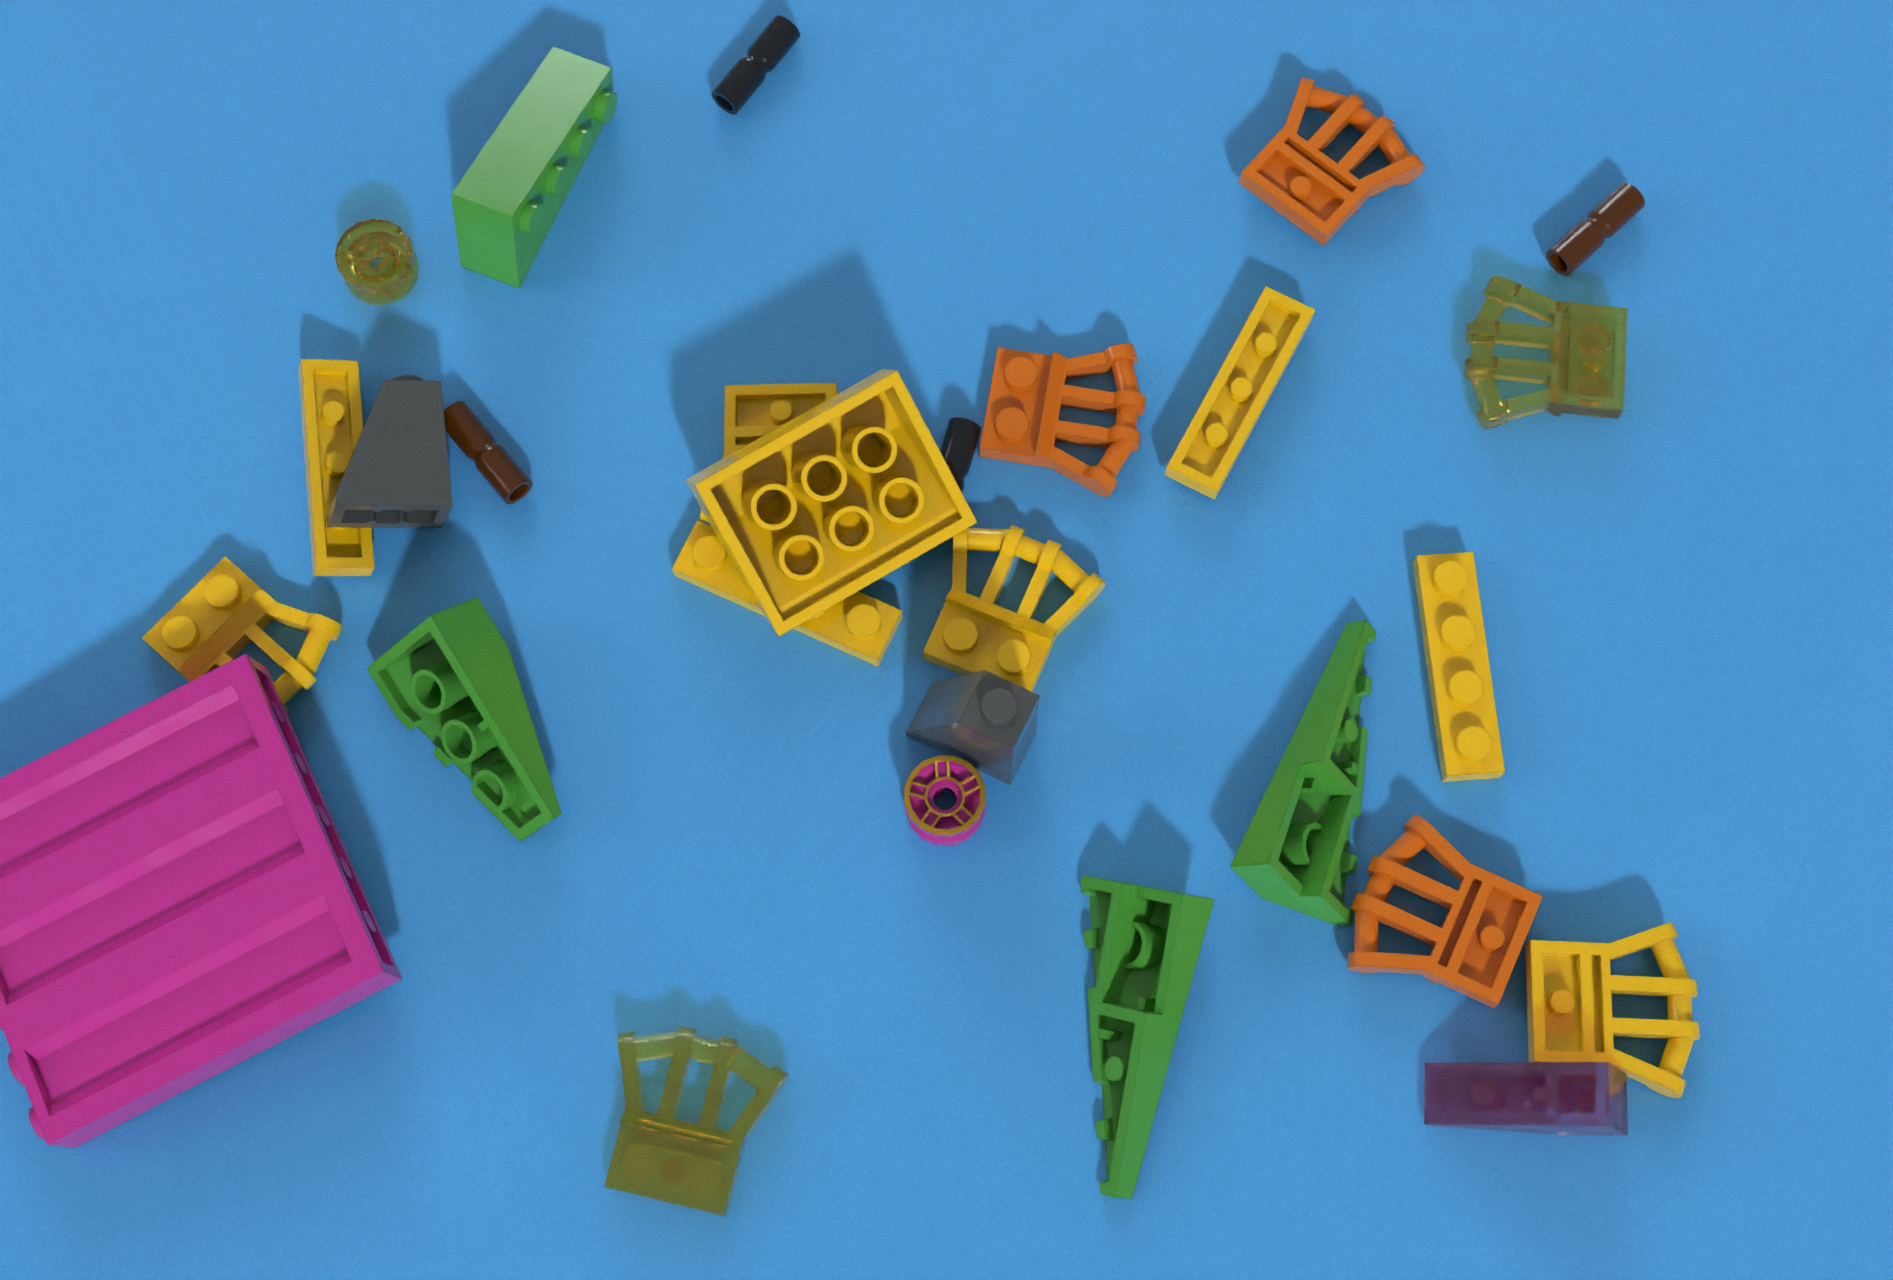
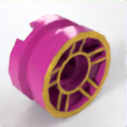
[904,755,986,846]

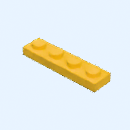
[1165,286,1315,500]
[298,359,375,576]
[672,520,903,667]
[1413,552,1505,782]

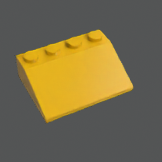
[685,369,977,637]

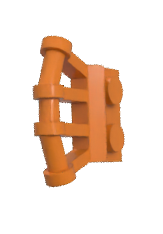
[1239,77,1425,246]
[979,343,1147,497]
[1348,815,1543,1008]

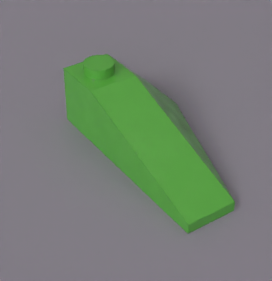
[367,597,562,841]

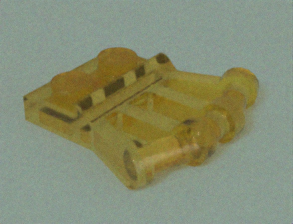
[1464,276,1628,429]
[604,1026,789,1217]

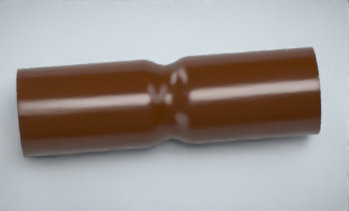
[1546,183,1645,276]
[444,401,533,504]

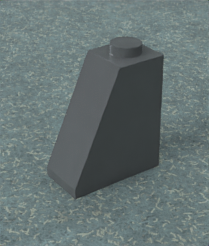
[326,375,453,528]
[906,670,1040,785]

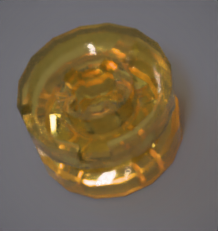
[335,219,420,305]

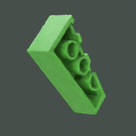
[451,46,617,289]

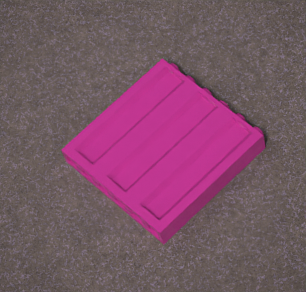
[0,654,402,1148]

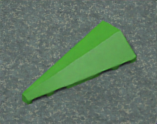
[1230,620,1376,926]
[1080,875,1214,1199]

